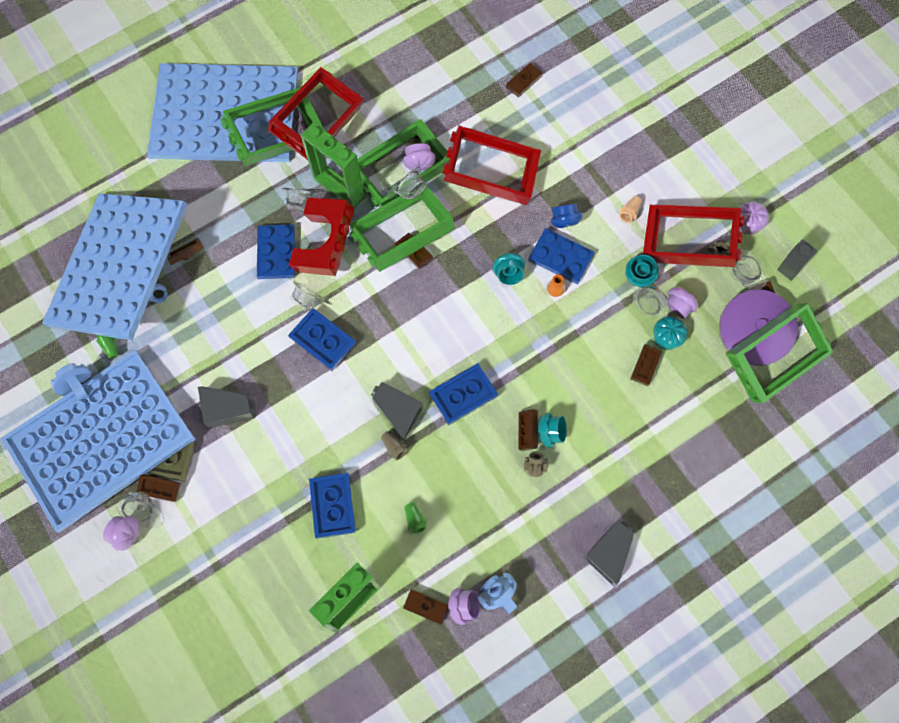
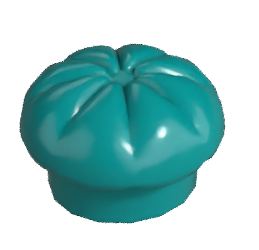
[492,253,525,285]
[625,255,659,287]
[653,316,687,350]
[538,413,567,448]

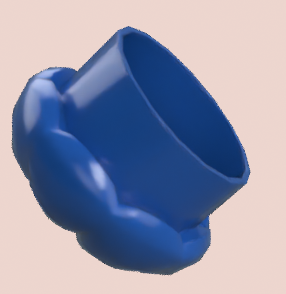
[551,204,583,228]

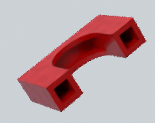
[289,198,354,276]

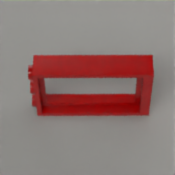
[267,67,364,160]
[442,125,541,205]
[643,204,745,268]

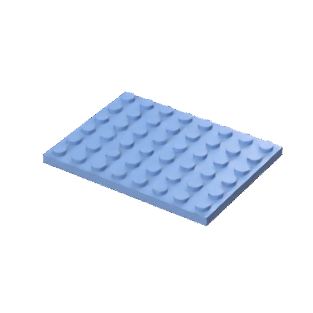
[147,63,298,162]
[42,193,188,341]
[1,350,195,533]

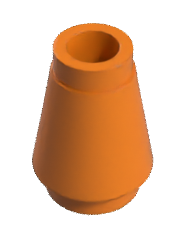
[547,274,565,297]

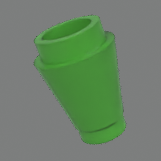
[96,335,120,359]
[404,502,427,534]

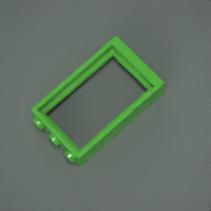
[220,87,324,166]
[358,119,449,208]
[301,122,365,209]
[349,182,455,272]
[725,303,833,404]
[308,562,380,633]

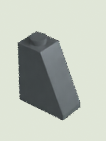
[777,239,818,281]
[371,382,423,441]
[198,386,256,428]
[584,521,634,587]

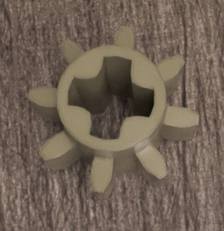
[707,240,730,255]
[524,452,548,477]

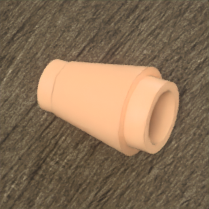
[619,196,642,223]

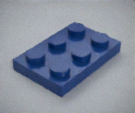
[257,224,295,279]
[528,228,595,285]
[288,308,356,371]
[429,363,498,426]
[309,473,356,539]

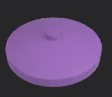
[719,290,798,366]

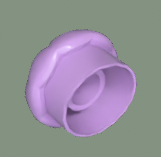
[403,143,436,171]
[739,202,769,235]
[665,287,698,319]
[103,516,140,551]
[448,587,480,625]

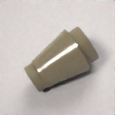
[381,431,408,460]

